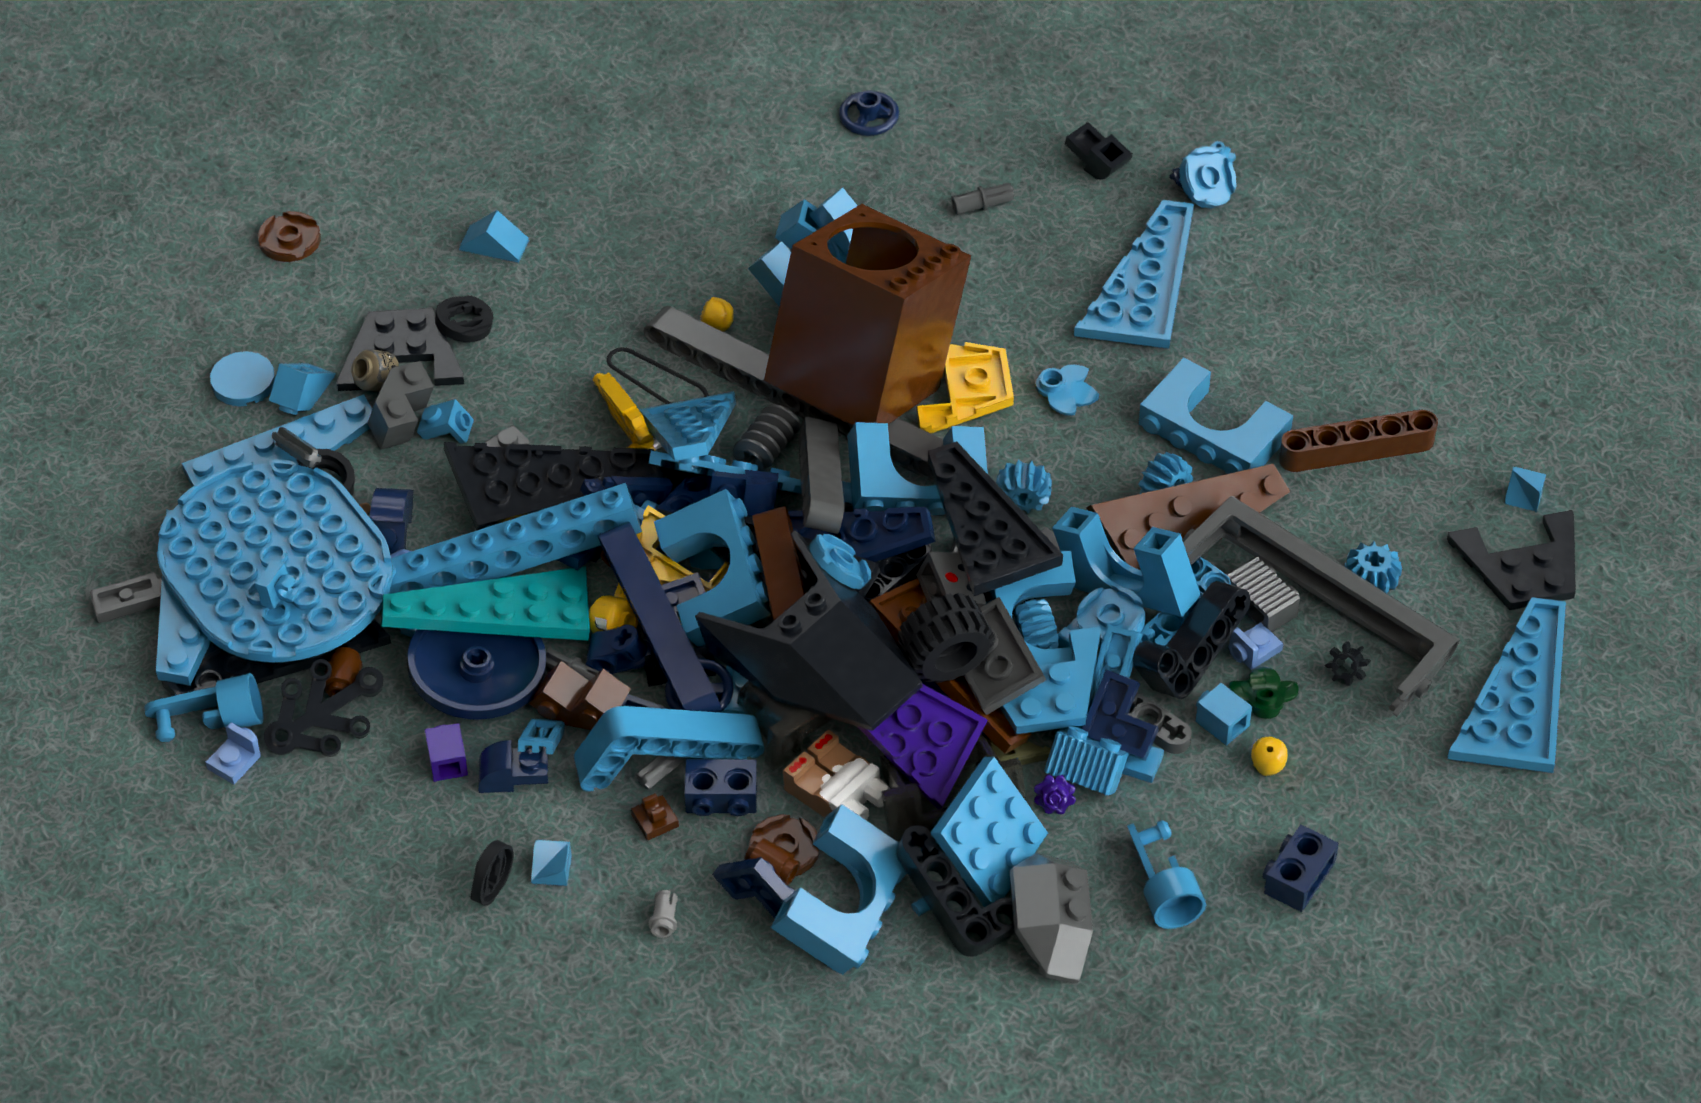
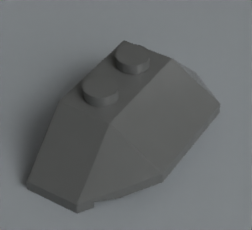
[1010,853,1093,983]

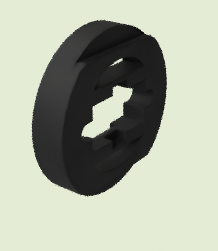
[435,295,493,342]
[470,840,514,905]

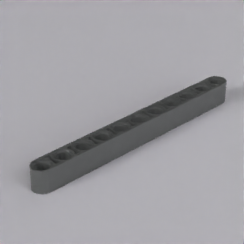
[644,306,943,481]

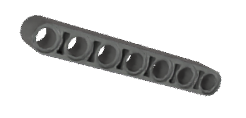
[798,416,844,534]

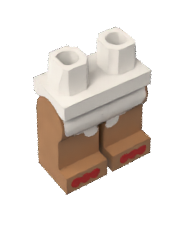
[783,729,891,821]

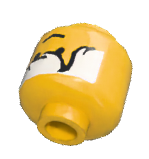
[589,595,638,633]

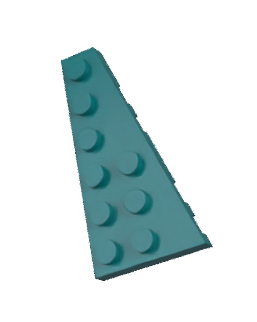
[382,566,590,641]

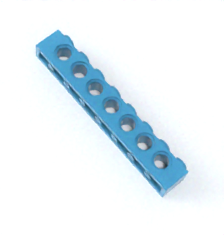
[381,483,642,609]

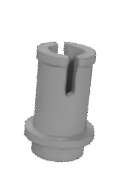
[648,890,678,938]

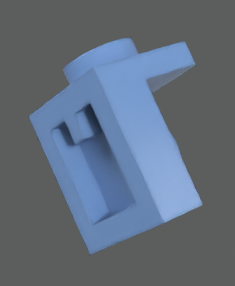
[1229,622,1283,670]
[206,723,261,784]

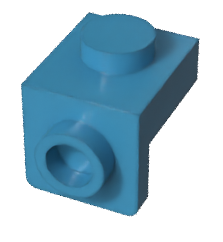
[417,399,473,444]

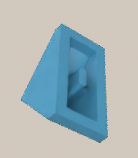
[459,210,529,263]

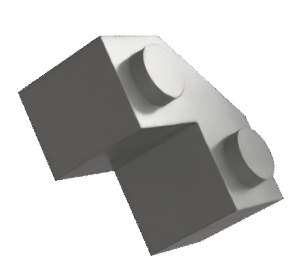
[367,361,434,449]

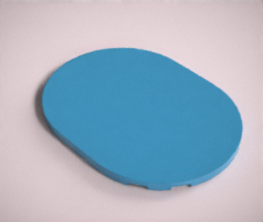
[157,459,393,662]

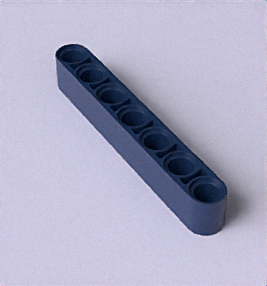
[597,522,722,712]

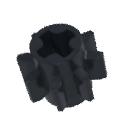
[1325,641,1371,686]

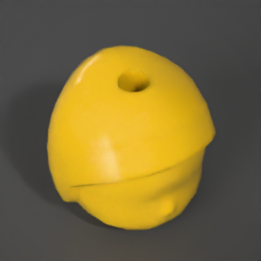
[700,297,734,332]
[1251,737,1288,776]

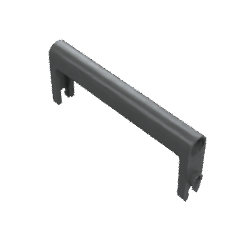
[1183,496,1460,716]

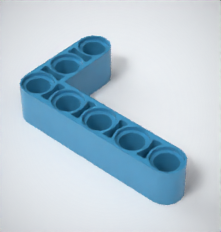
[574,706,765,792]

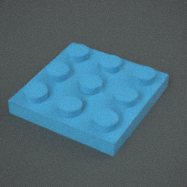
[931,757,1048,907]

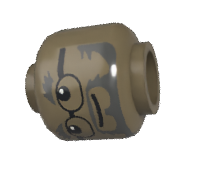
[351,349,399,393]

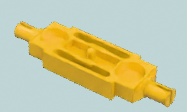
[593,373,655,448]

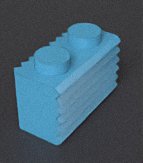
[1044,726,1129,795]

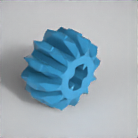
[1138,452,1194,494]
[996,459,1052,514]
[1344,541,1402,593]
[1014,599,1059,649]

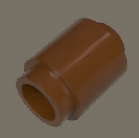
[324,647,362,697]
[744,838,800,886]

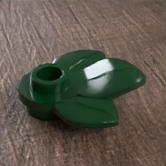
[1229,667,1299,719]

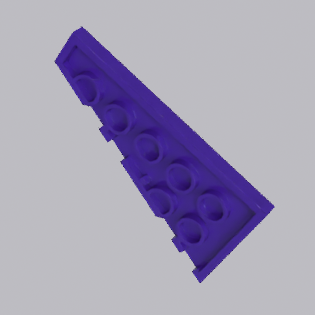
[857,684,988,811]

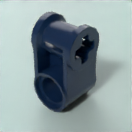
[586,624,654,675]

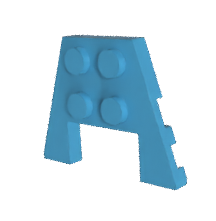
[999,626,1101,734]

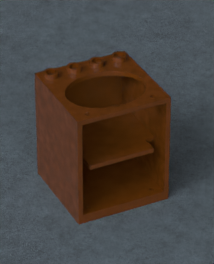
[764,204,971,425]

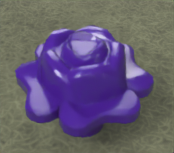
[1034,774,1076,814]

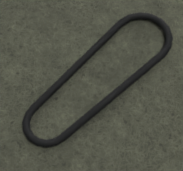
[606,347,709,404]

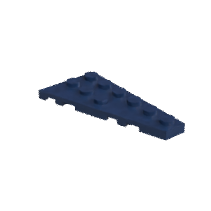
[747,507,936,562]

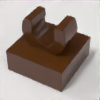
[631,793,679,841]

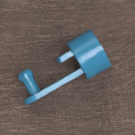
[144,673,264,742]
[1127,820,1206,929]

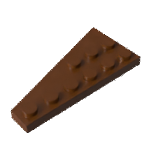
[869,578,1031,754]

